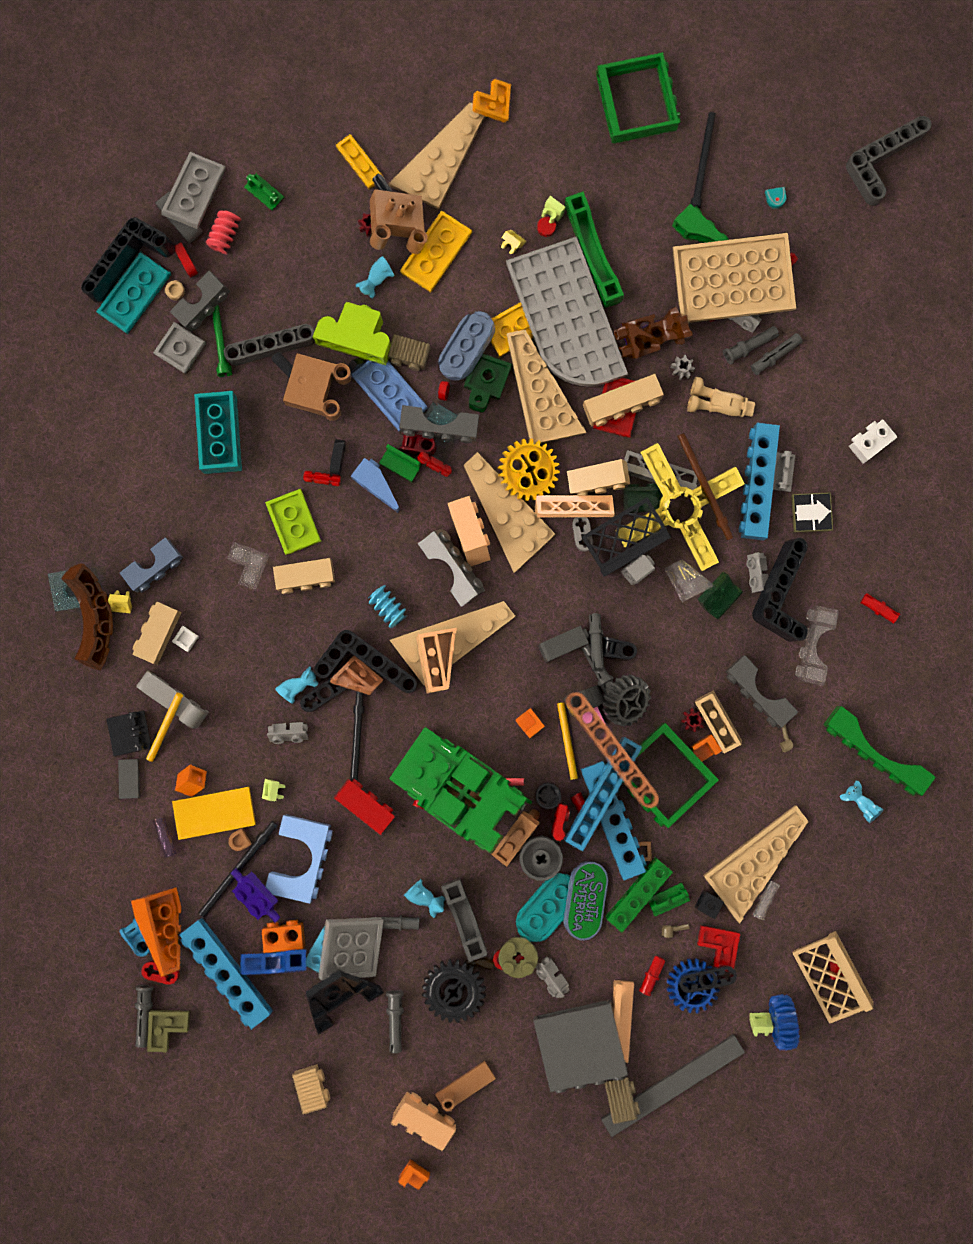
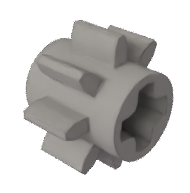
[671,355,695,380]

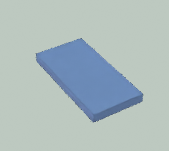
[351,360,428,432]

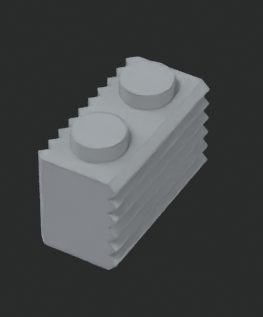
[621,555,655,585]

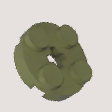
[499,937,538,978]

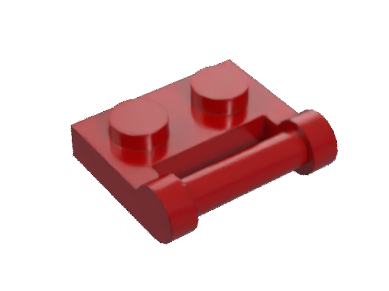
[551,803,570,841]

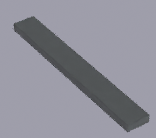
[601,1034,745,1137]

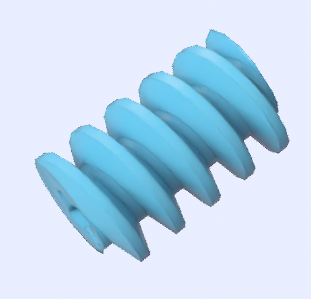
[368,585,407,628]

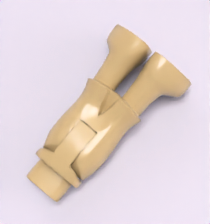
[687,377,755,417]

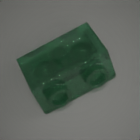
[623,484,662,513]
[697,572,743,619]

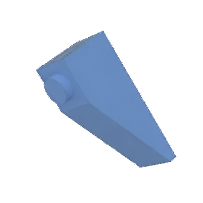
[351,458,400,513]

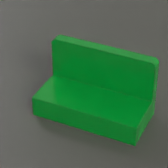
[379,444,422,482]

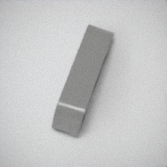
[136,670,209,729]

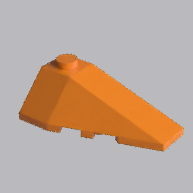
[131,888,181,976]

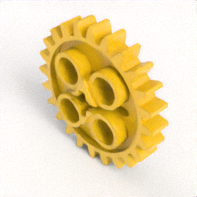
[498,438,560,501]

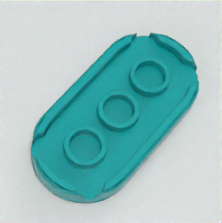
[516,873,570,942]

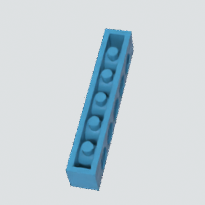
[739,423,780,540]
[564,737,642,851]
[580,761,647,880]
[180,918,273,1030]

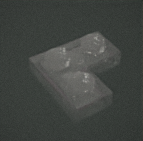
[227,542,270,591]

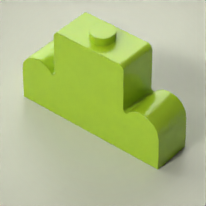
[313,302,391,366]

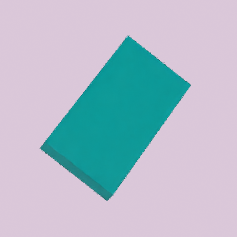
[96,252,172,334]

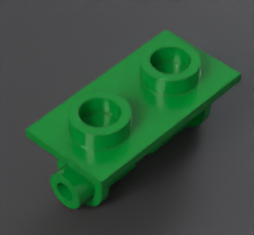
[244,173,284,211]
[648,883,690,917]

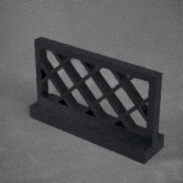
[582,497,672,577]

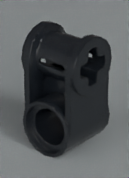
[602,637,637,660]

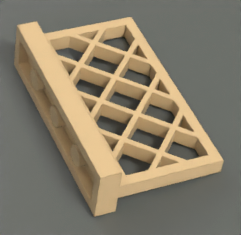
[792,931,873,1024]

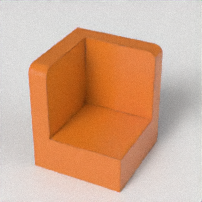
[516,708,545,738]
[690,734,722,762]
[175,765,207,797]
[398,1159,430,1190]

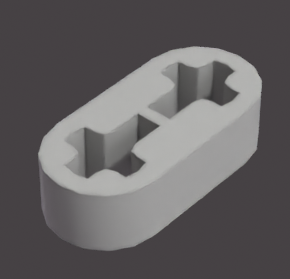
[572,517,593,552]

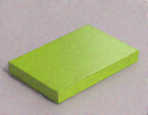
[265,489,322,555]

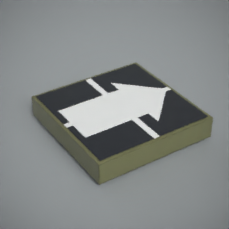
[791,493,833,533]

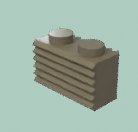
[388,334,431,371]
[605,1077,640,1124]

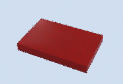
[593,378,636,438]

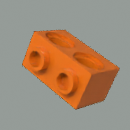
[262,920,305,953]

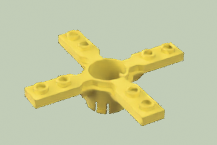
[615,443,744,571]

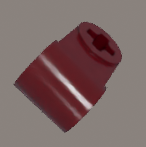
[399,432,436,456]

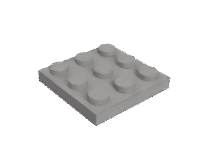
[319,917,383,980]

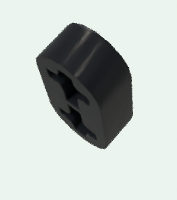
[330,439,346,476]

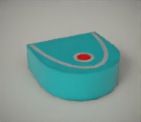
[765,187,786,208]

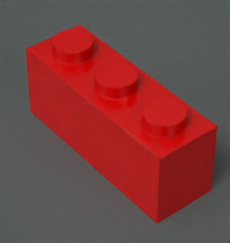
[334,779,395,835]

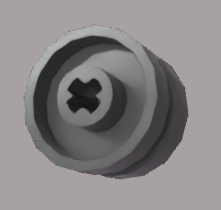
[519,835,563,881]

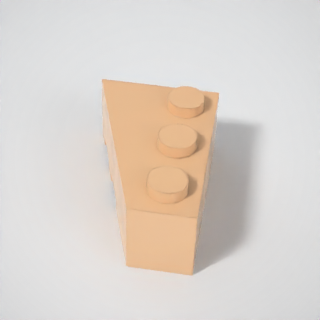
[448,496,490,566]
[416,628,457,694]
[391,1092,456,1151]

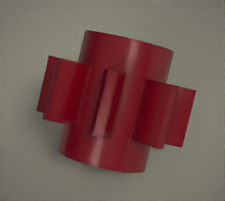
[358,213,372,237]
[680,708,705,732]

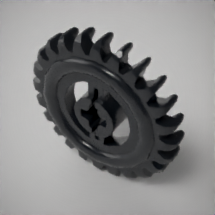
[422,959,486,1023]

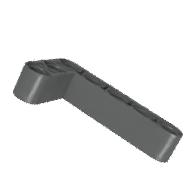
[846,116,931,206]

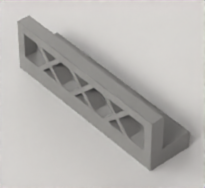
[624,450,698,490]

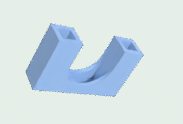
[266,814,333,904]

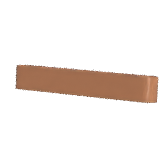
[566,693,659,808]

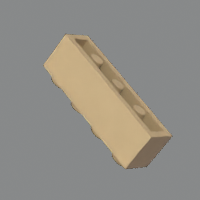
[583,374,664,427]

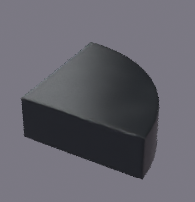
[343,358,367,376]

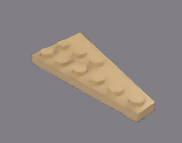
[389,102,485,209]
[506,330,586,444]
[464,452,555,573]
[390,601,515,686]
[703,805,808,924]

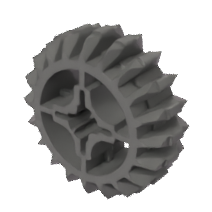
[602,674,652,727]

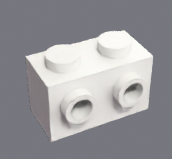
[849,419,897,464]

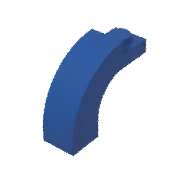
[240,950,306,975]

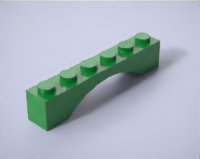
[565,192,624,309]
[672,204,729,243]
[823,706,936,796]

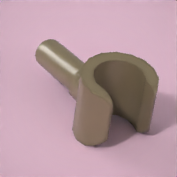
[780,724,793,753]
[662,924,689,938]

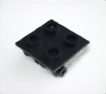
[106,710,151,756]

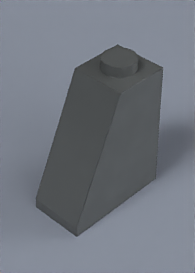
[538,626,590,663]
[563,685,605,716]

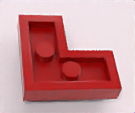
[697,925,740,972]

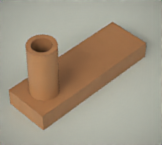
[492,809,540,866]
[435,1061,496,1112]

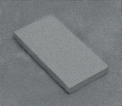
[161,152,225,229]

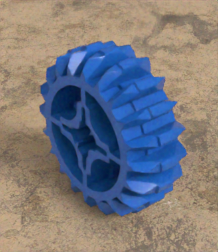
[666,958,720,1013]
[768,994,799,1051]

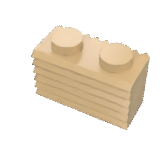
[292,1065,330,1114]

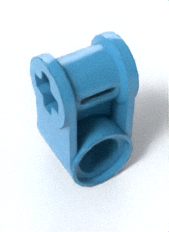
[119,918,150,956]

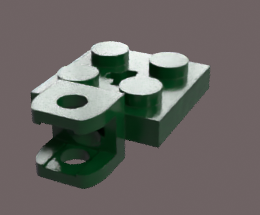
[464,354,512,413]

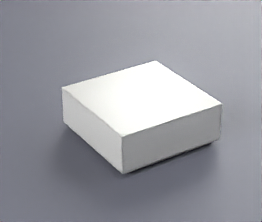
[172,626,199,652]

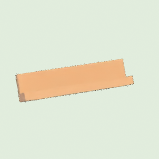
[535,495,615,517]
[612,980,634,1063]

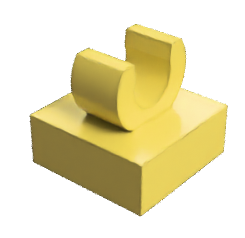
[501,230,526,254]
[108,590,132,613]

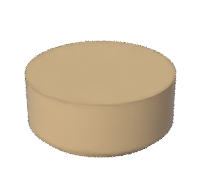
[165,280,185,300]

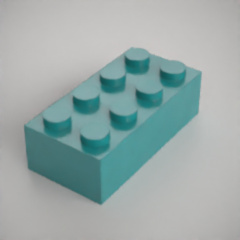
[194,391,242,474]

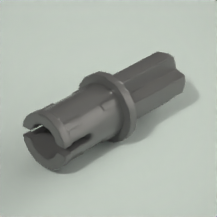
[381,915,419,931]

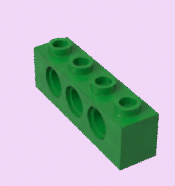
[605,857,673,932]

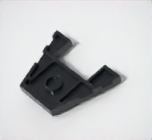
[305,970,384,1034]

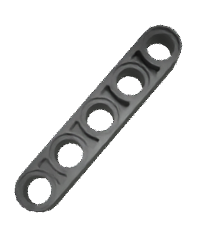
[224,324,315,366]

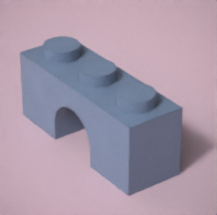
[120,538,183,593]

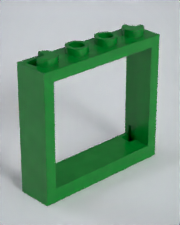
[596,52,681,144]
[622,723,719,828]

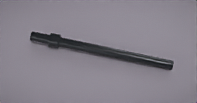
[690,112,716,209]
[350,691,365,781]
[198,821,278,917]

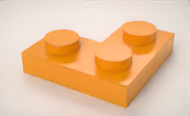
[472,79,511,122]

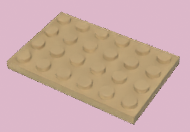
[673,233,796,323]

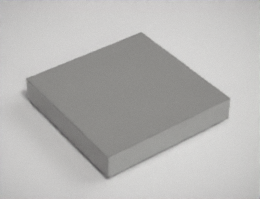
[153,322,206,374]

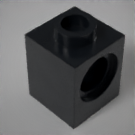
[694,890,724,919]

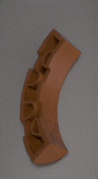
[61,563,113,671]

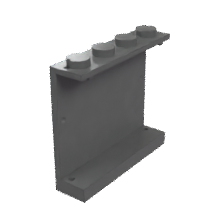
[533,999,628,1093]

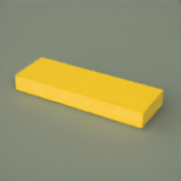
[336,134,383,190]

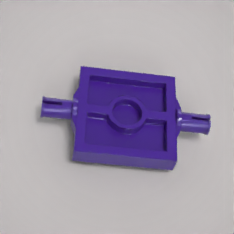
[230,868,281,923]

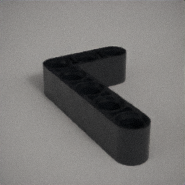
[81,217,176,303]
[752,538,808,642]
[314,630,418,693]

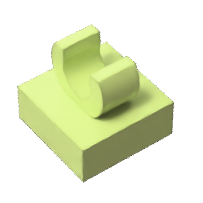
[541,196,565,223]
[262,779,285,801]
[749,1013,773,1036]

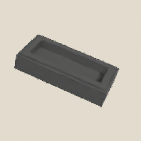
[118,759,140,799]

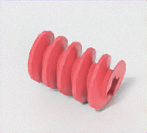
[206,211,242,254]

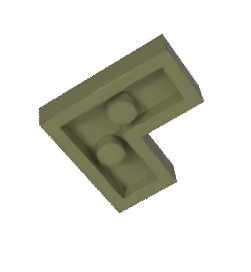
[147,1010,190,1052]

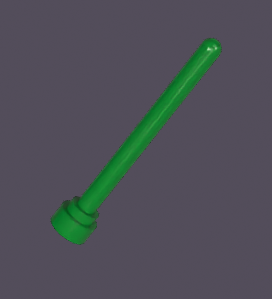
[212,305,232,377]

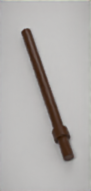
[677,433,734,540]

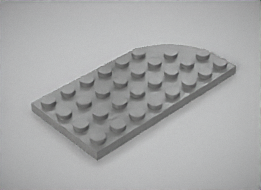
[506,237,628,387]

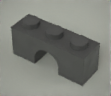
[170,271,230,331]

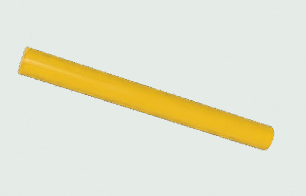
[146,692,183,762]
[557,702,578,780]

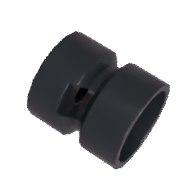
[535,782,561,809]

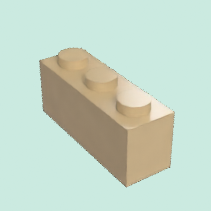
[567,459,630,496]
[273,558,335,594]
[132,602,182,665]
[695,690,742,753]

